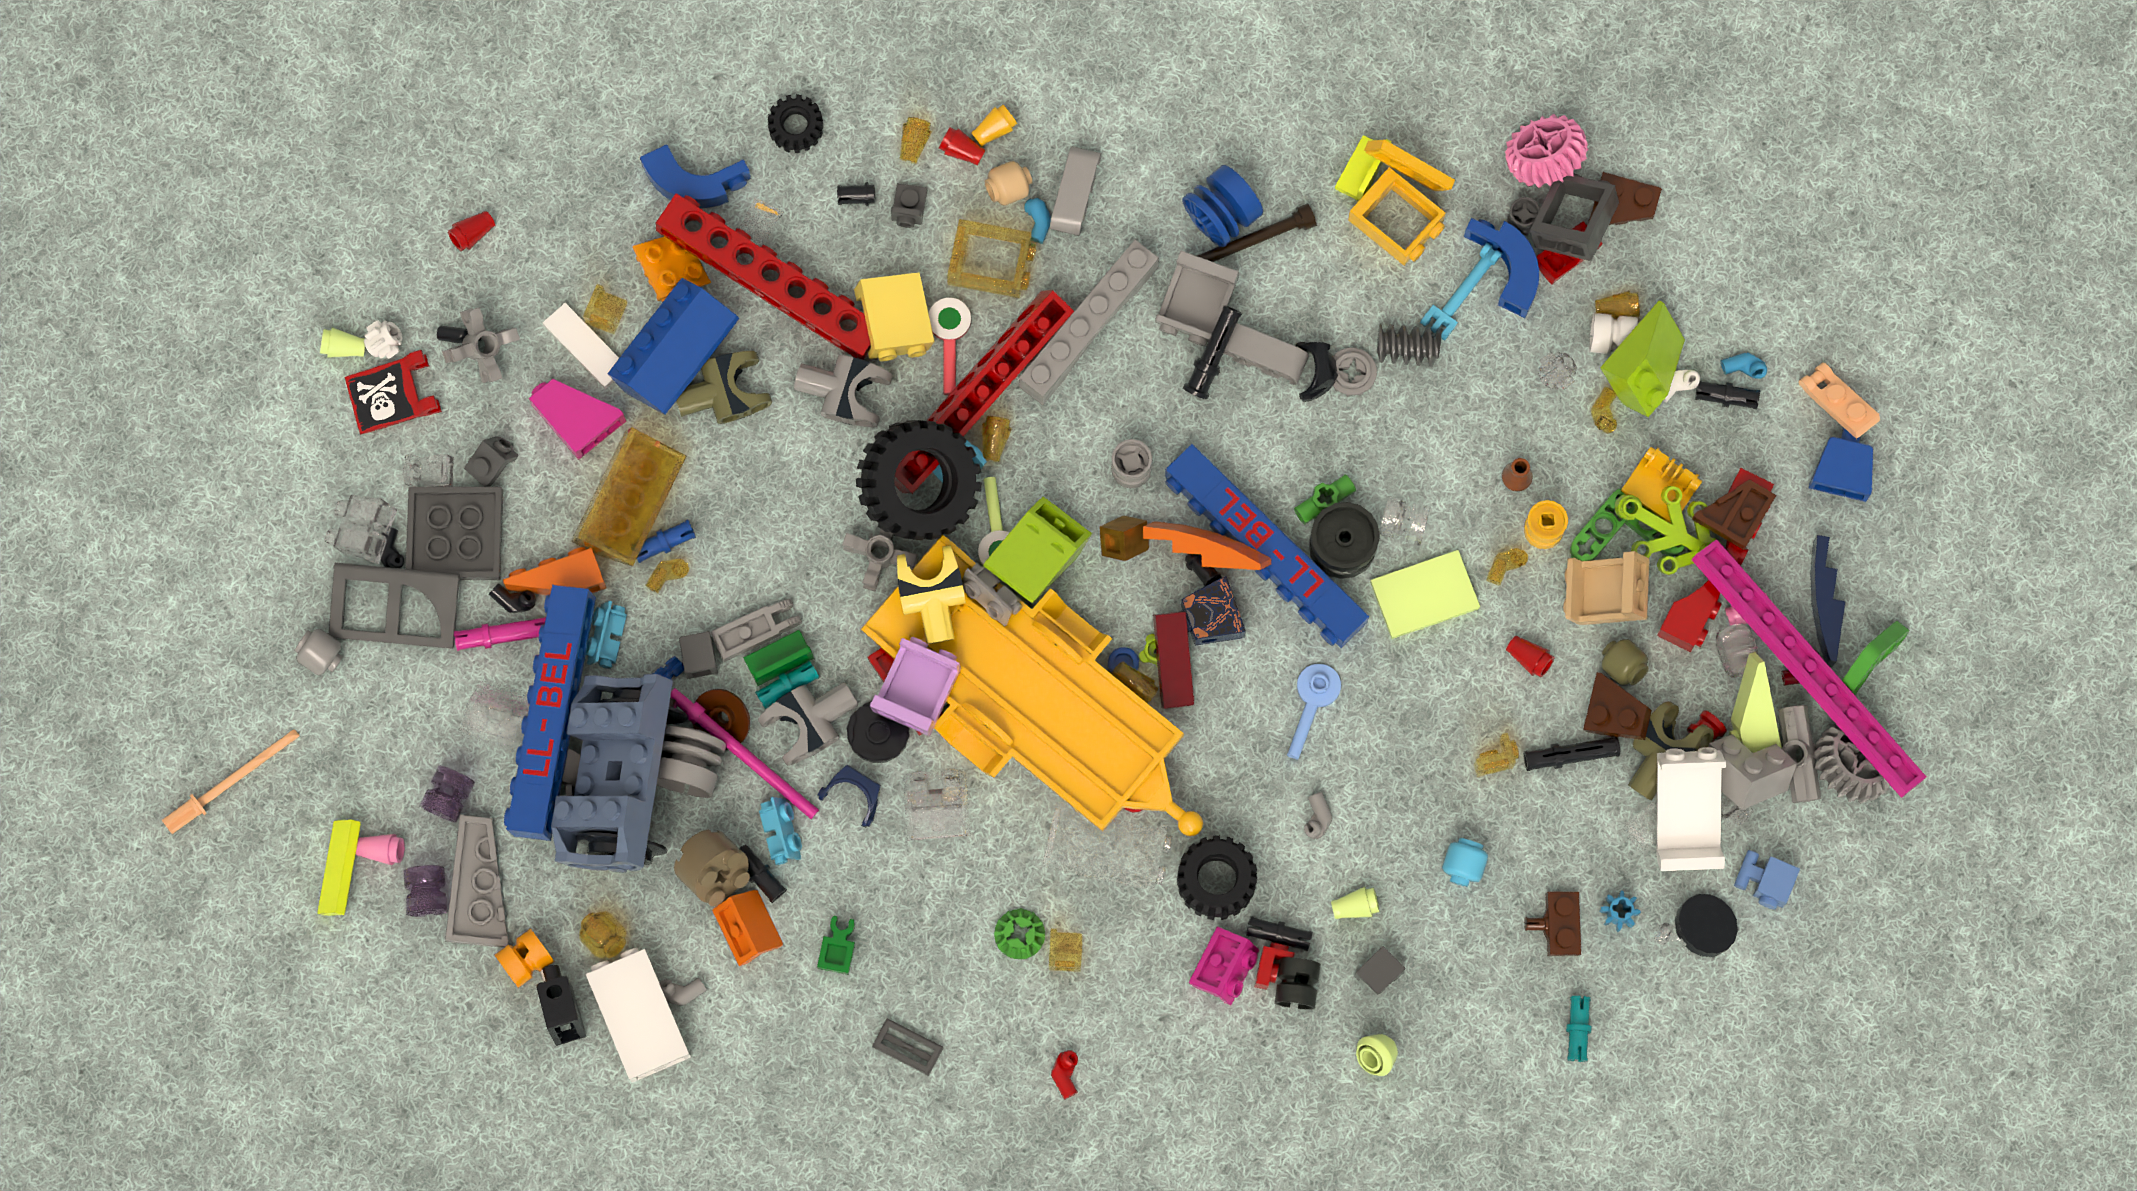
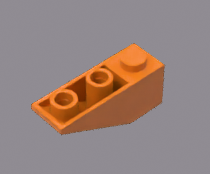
[503,547,606,595]

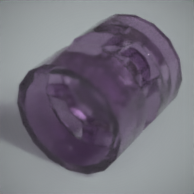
[419,765,475,823]
[403,865,448,917]

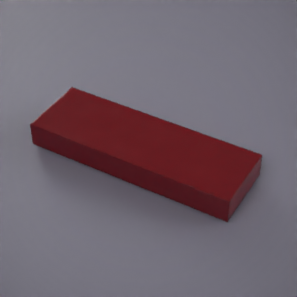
[1153,611,1194,709]

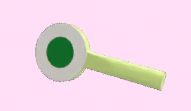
[978,477,1009,572]

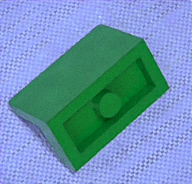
[743,630,814,686]

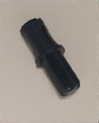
[739,845,787,903]

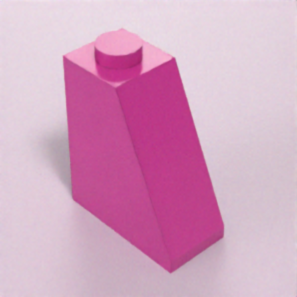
[529,379,626,460]

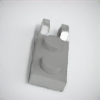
[710,599,802,662]

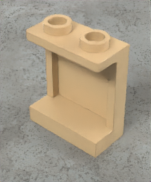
[1563,551,1649,625]

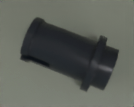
[837,182,875,206]
[1185,554,1222,586]

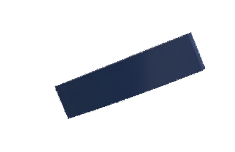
[1810,535,1846,667]

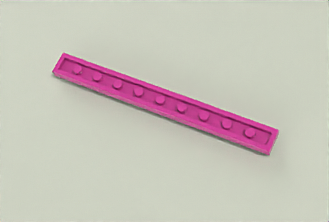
[1692,539,1927,798]

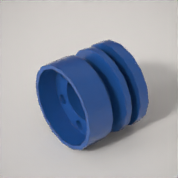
[1182,165,1264,247]

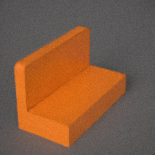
[712,890,783,966]

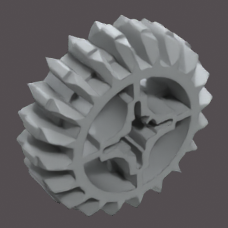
[1813,723,1890,804]

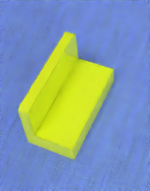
[1335,135,1392,201]

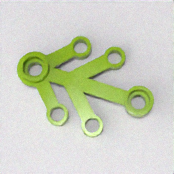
[1615,486,1721,575]

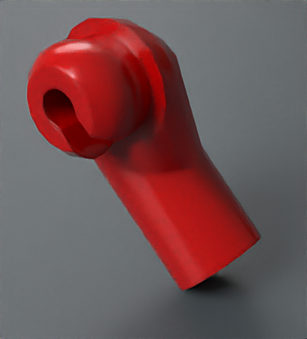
[1051,1050,1078,1100]

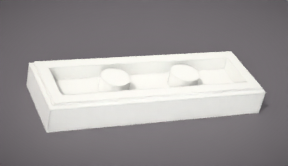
[543,303,619,389]

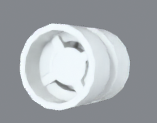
[1589,313,1638,354]

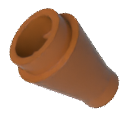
[1502,458,1533,491]

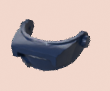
[817,765,881,828]

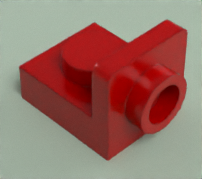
[1254,943,1295,990]

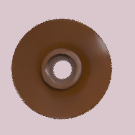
[692,689,750,750]

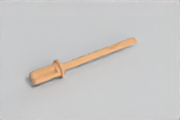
[162,729,300,834]

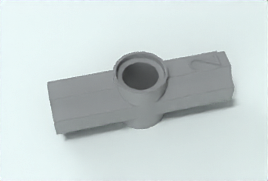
[1778,705,1821,803]

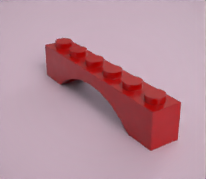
[1657,468,1774,652]

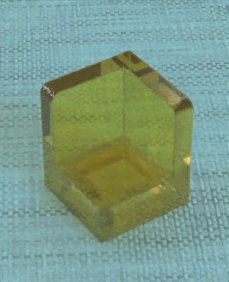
[583,284,627,334]
[1049,928,1082,972]

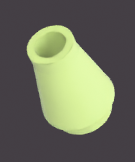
[320,327,365,358]
[1331,886,1380,919]

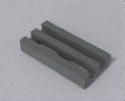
[872,1018,944,1076]

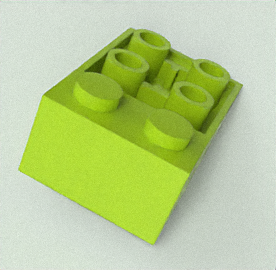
[983,496,1092,604]

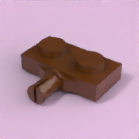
[1524,892,1581,956]

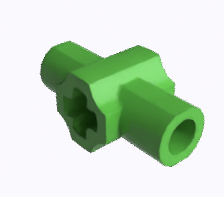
[1294,474,1356,525]

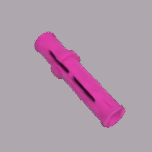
[454,617,546,651]

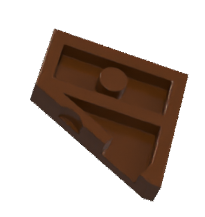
[1588,172,1662,225]
[1692,479,1777,550]

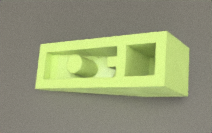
[1729,652,1782,753]

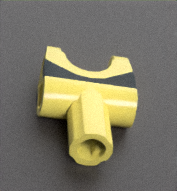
[897,545,966,644]

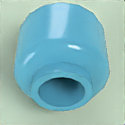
[1442,838,1488,887]

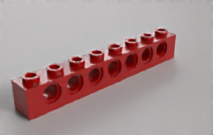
[655,193,871,360]
[894,290,1074,494]

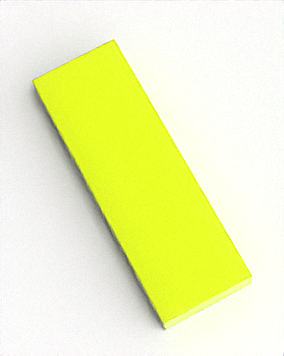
[317,819,361,916]

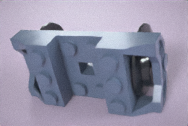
[551,674,689,873]

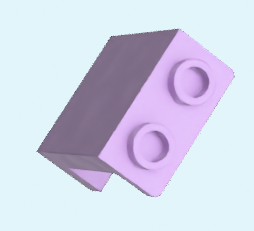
[870,637,961,736]

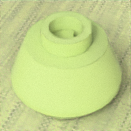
[1356,1034,1398,1076]

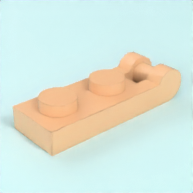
[1798,362,1880,439]

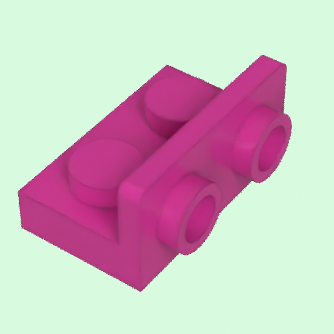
[1188,927,1259,1005]

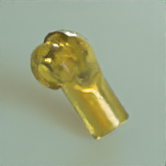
[1591,387,1617,434]
[1486,548,1528,586]
[645,559,689,594]

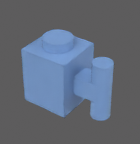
[1734,850,1800,910]

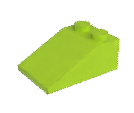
[1600,300,1685,417]

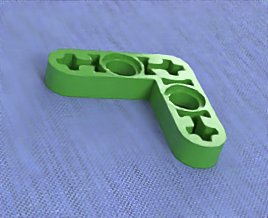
[1570,488,1685,561]
[1842,621,1910,695]

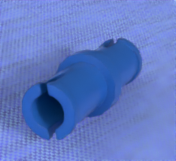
[631,519,696,563]

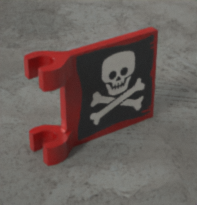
[345,350,442,435]

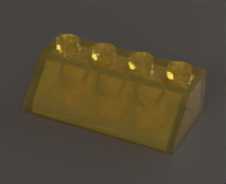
[571,427,687,567]

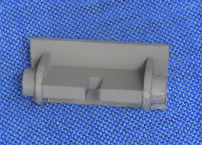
[962,564,1023,627]

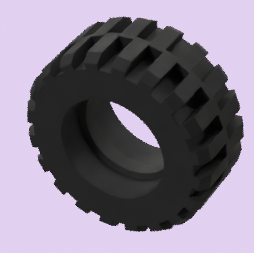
[856,420,982,541]

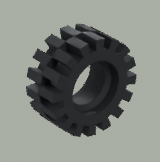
[768,94,823,153]

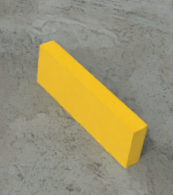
[1364,139,1455,191]

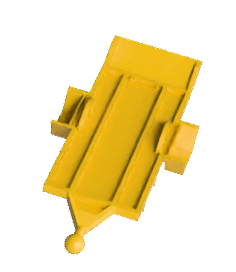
[860,534,1203,836]

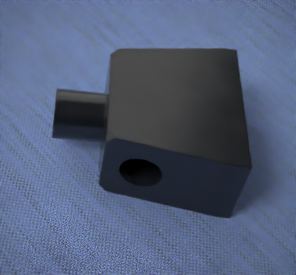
[536,965,587,1046]

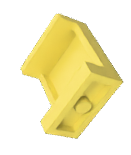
[854,272,934,361]

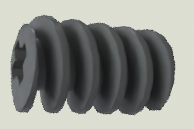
[1377,323,1441,367]

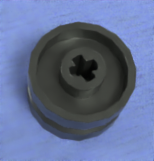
[1309,502,1380,579]

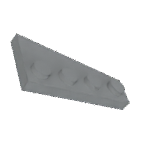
[445,815,509,948]

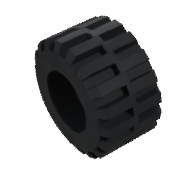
[1177,835,1257,920]

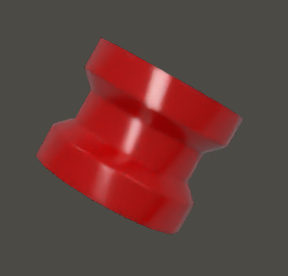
[1687,710,1727,742]

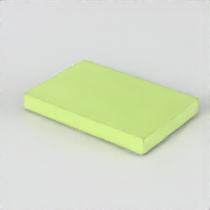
[1370,550,1480,639]

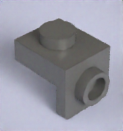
[464,436,519,487]

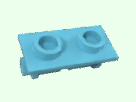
[586,601,627,669]
[759,797,802,865]

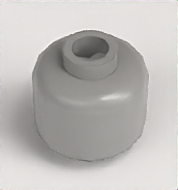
[294,629,343,675]

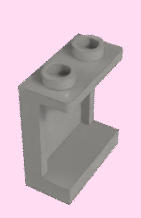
[1155,251,1239,346]

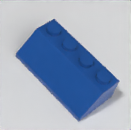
[607,278,739,415]

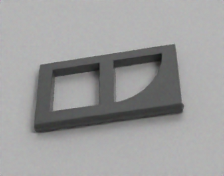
[328,562,461,649]

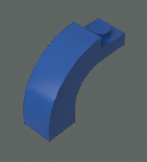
[640,144,751,208]
[1464,218,1539,318]

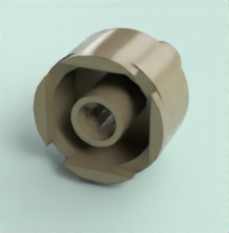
[674,829,750,907]

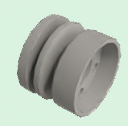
[657,726,726,798]

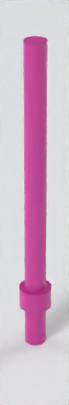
[670,688,819,819]

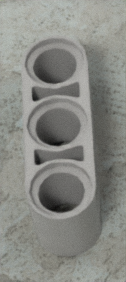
[1050,146,1101,236]
[1223,323,1309,385]

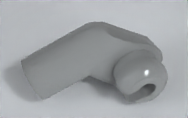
[1304,792,1332,839]
[660,978,707,1006]

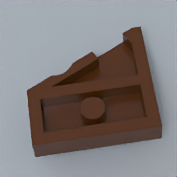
[1583,672,1652,740]

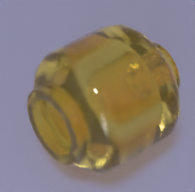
[579,911,626,958]

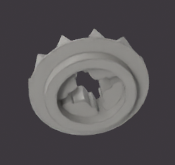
[1333,348,1377,397]

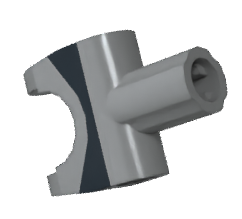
[794,355,893,428]
[758,682,858,766]

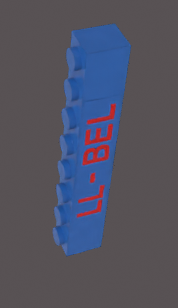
[1165,444,1369,648]
[504,585,596,841]

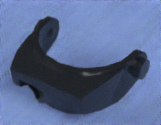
[1296,342,1338,402]

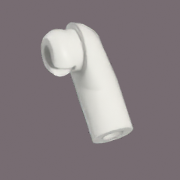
[1663,370,1700,403]

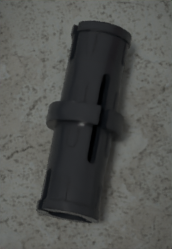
[1695,380,1760,410]
[1246,916,1313,952]

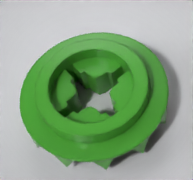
[994,908,1045,960]

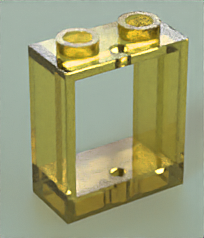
[947,219,1036,298]

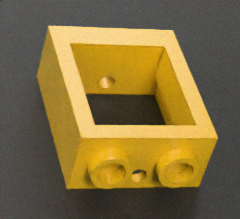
[1348,167,1446,266]

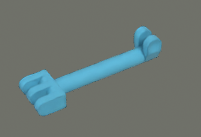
[1420,243,1502,341]

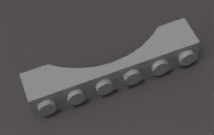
[1019,240,1159,405]

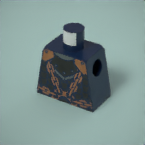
[1181,576,1246,646]

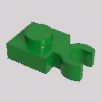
[817,916,855,975]

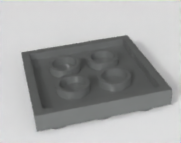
[406,487,503,580]

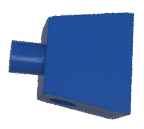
[1809,428,1873,502]

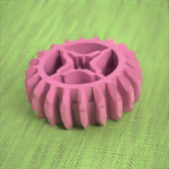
[1505,114,1588,188]

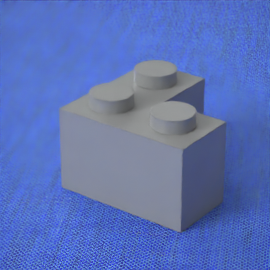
[1708,734,1797,810]

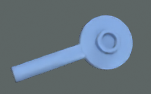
[1287,664,1341,760]

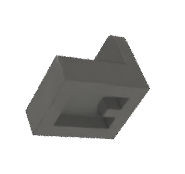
[891,183,928,228]

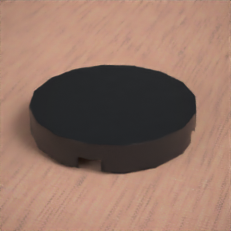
[847,701,909,763]
[1675,894,1738,957]

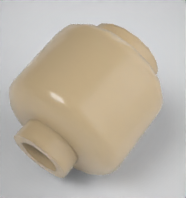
[985,161,1032,206]

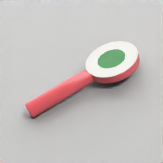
[929,298,971,395]

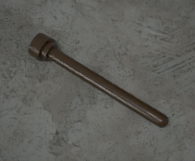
[1197,203,1317,262]

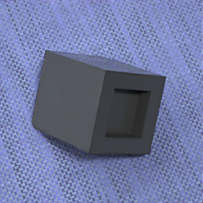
[679,631,718,679]
[1354,946,1406,995]

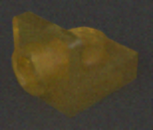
[1474,733,1519,777]

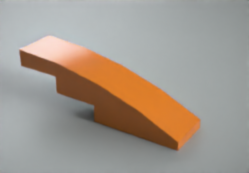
[1143,521,1272,570]

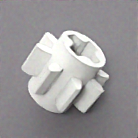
[364,320,403,359]

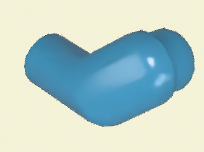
[1024,198,1051,244]
[1720,352,1767,379]

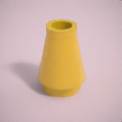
[971,104,1018,147]

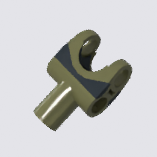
[676,351,772,424]
[1628,701,1714,801]

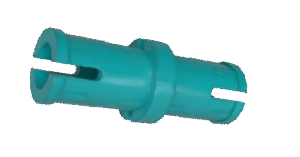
[755,661,819,709]
[1566,996,1592,1062]

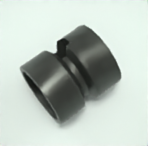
[1274,957,1321,1010]

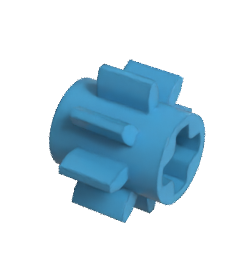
[1599,891,1641,932]

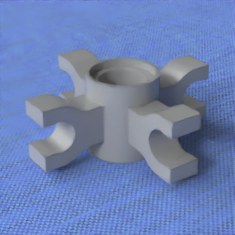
[442,307,520,383]
[842,529,918,591]

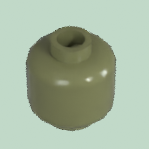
[1601,639,1649,685]

